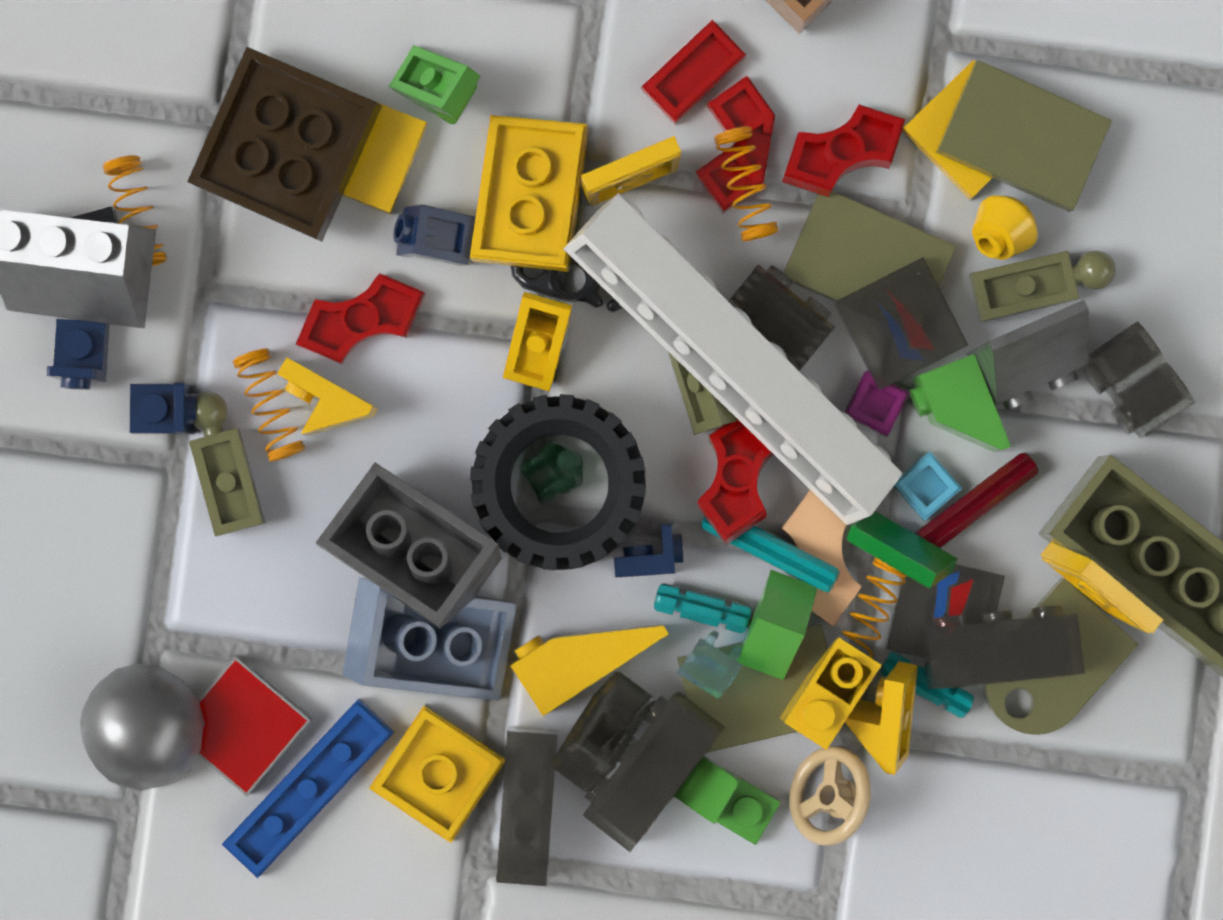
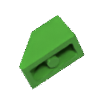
[910,354,1011,452]

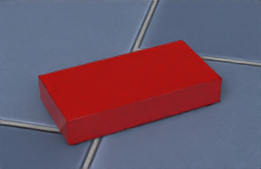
[641,19,746,125]

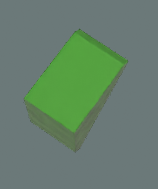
[736,569,817,680]

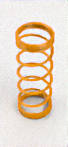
[714,126,779,242]
[102,155,167,266]
[232,348,306,462]
[841,557,908,658]

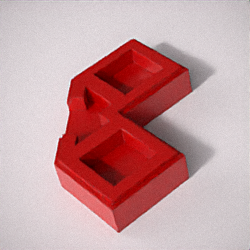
[695,76,775,213]

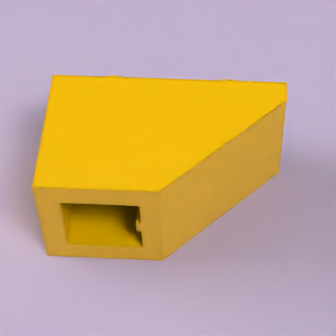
[779,637,881,750]

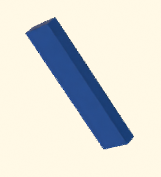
[221,698,395,879]

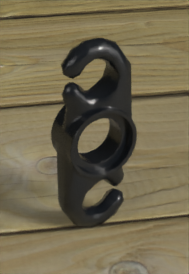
[510,257,623,312]

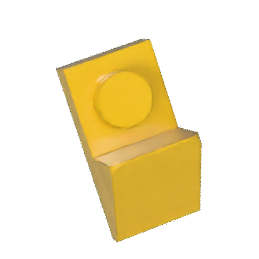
[502,292,572,392]
[277,357,378,436]
[845,662,918,775]

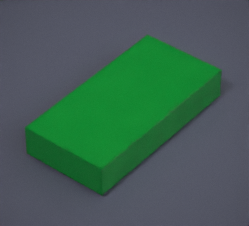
[846,511,958,588]

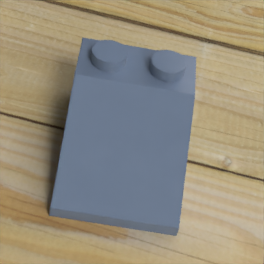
[342,577,517,701]

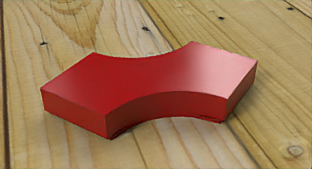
[782,104,905,197]
[296,273,426,365]
[697,418,774,545]

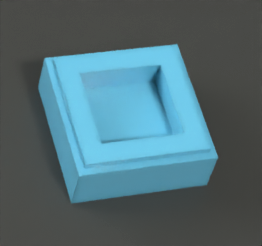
[893,451,962,521]

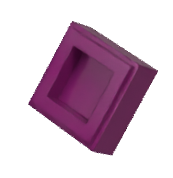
[844,371,910,437]

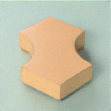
[781,489,862,626]

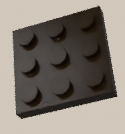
[187,47,382,242]

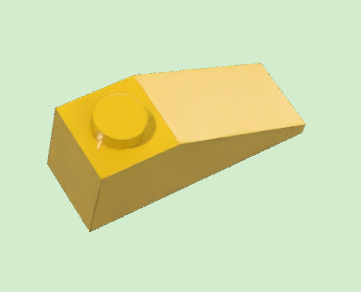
[511,624,669,716]

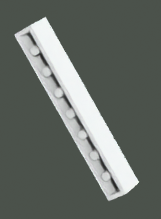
[563,193,903,525]

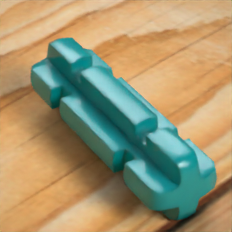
[654,583,751,633]
[880,652,974,718]

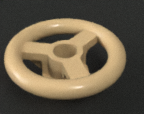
[789,746,871,846]

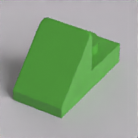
[388,45,481,125]
[670,750,781,845]

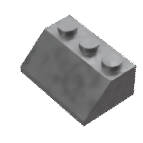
[0,210,156,328]
[316,462,502,628]

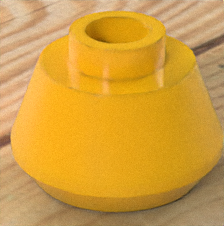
[972,195,1038,260]

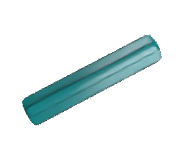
[701,516,840,592]

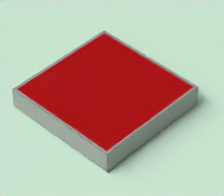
[198,656,313,796]

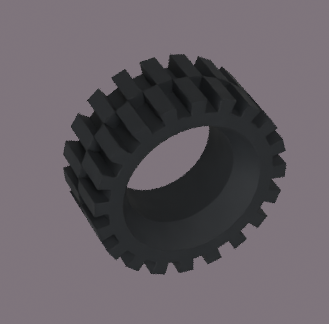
[470,394,646,571]

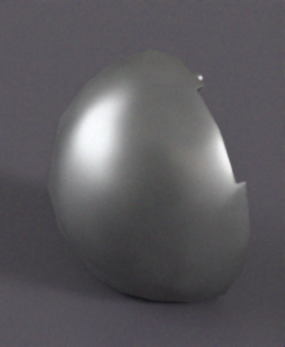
[80,663,205,791]

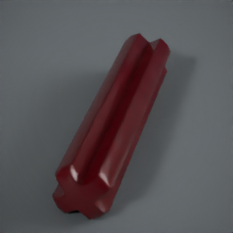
[914,452,1039,548]

